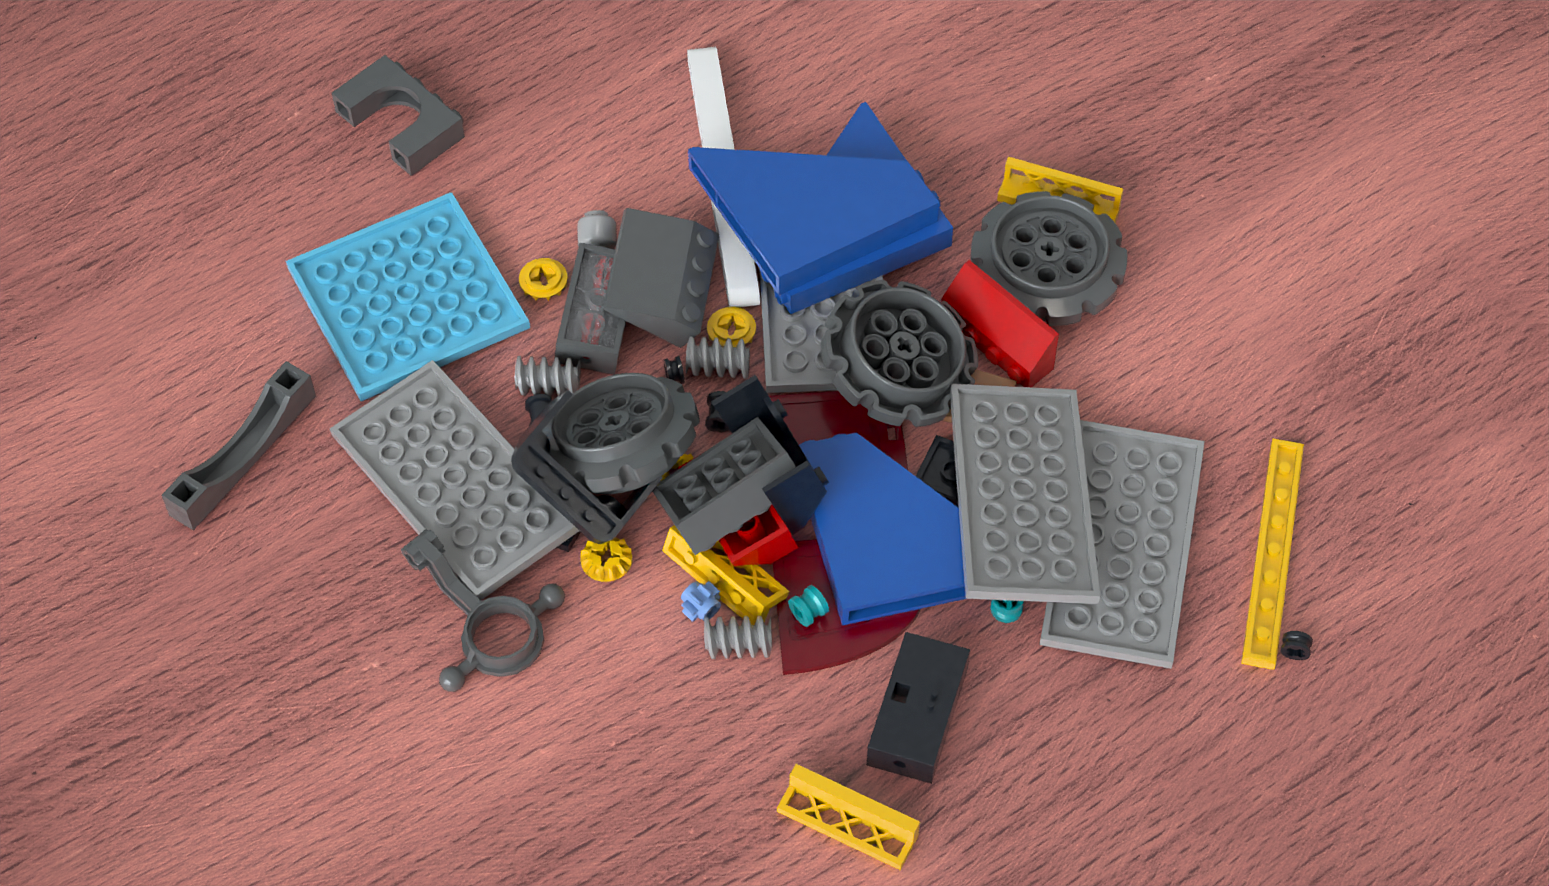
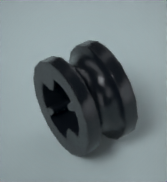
[663,356,685,384]
[1281,631,1313,660]

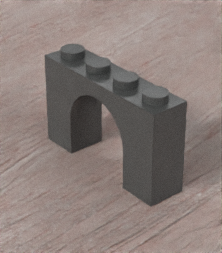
[331,55,465,176]

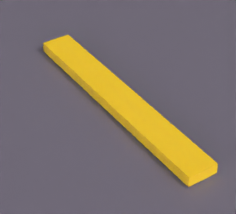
[1241,438,1304,670]

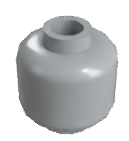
[577,210,617,249]

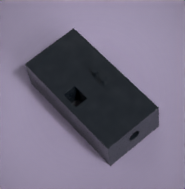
[866,632,970,784]

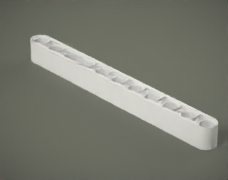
[687,47,760,308]

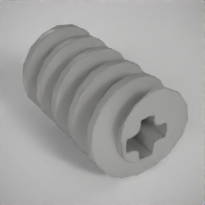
[686,336,750,379]
[515,356,581,397]
[704,616,772,659]

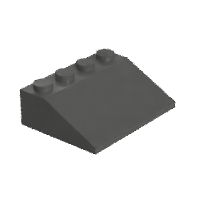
[603,208,719,348]
[652,417,796,555]

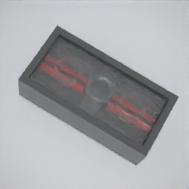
[554,242,626,375]

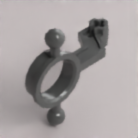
[401,529,565,692]

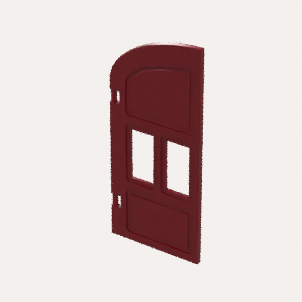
[769,391,920,675]

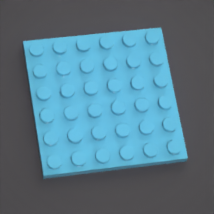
[286,192,530,401]

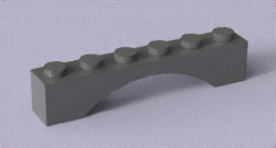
[161,361,316,531]

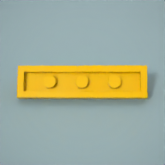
[997,157,1123,222]
[662,525,789,625]
[777,764,920,870]

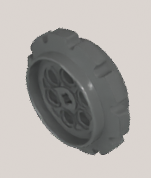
[970,191,1127,326]
[821,280,978,427]
[542,373,700,494]

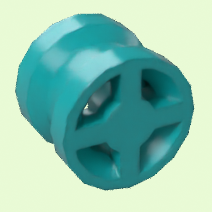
[788,585,829,627]
[990,600,1024,623]

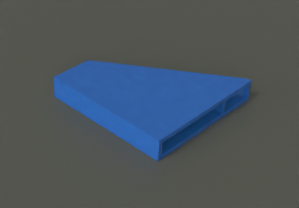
[760,102,953,314]
[688,147,941,295]
[799,433,966,626]

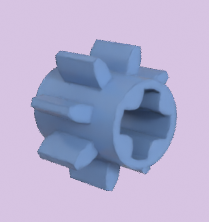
[681,581,721,622]

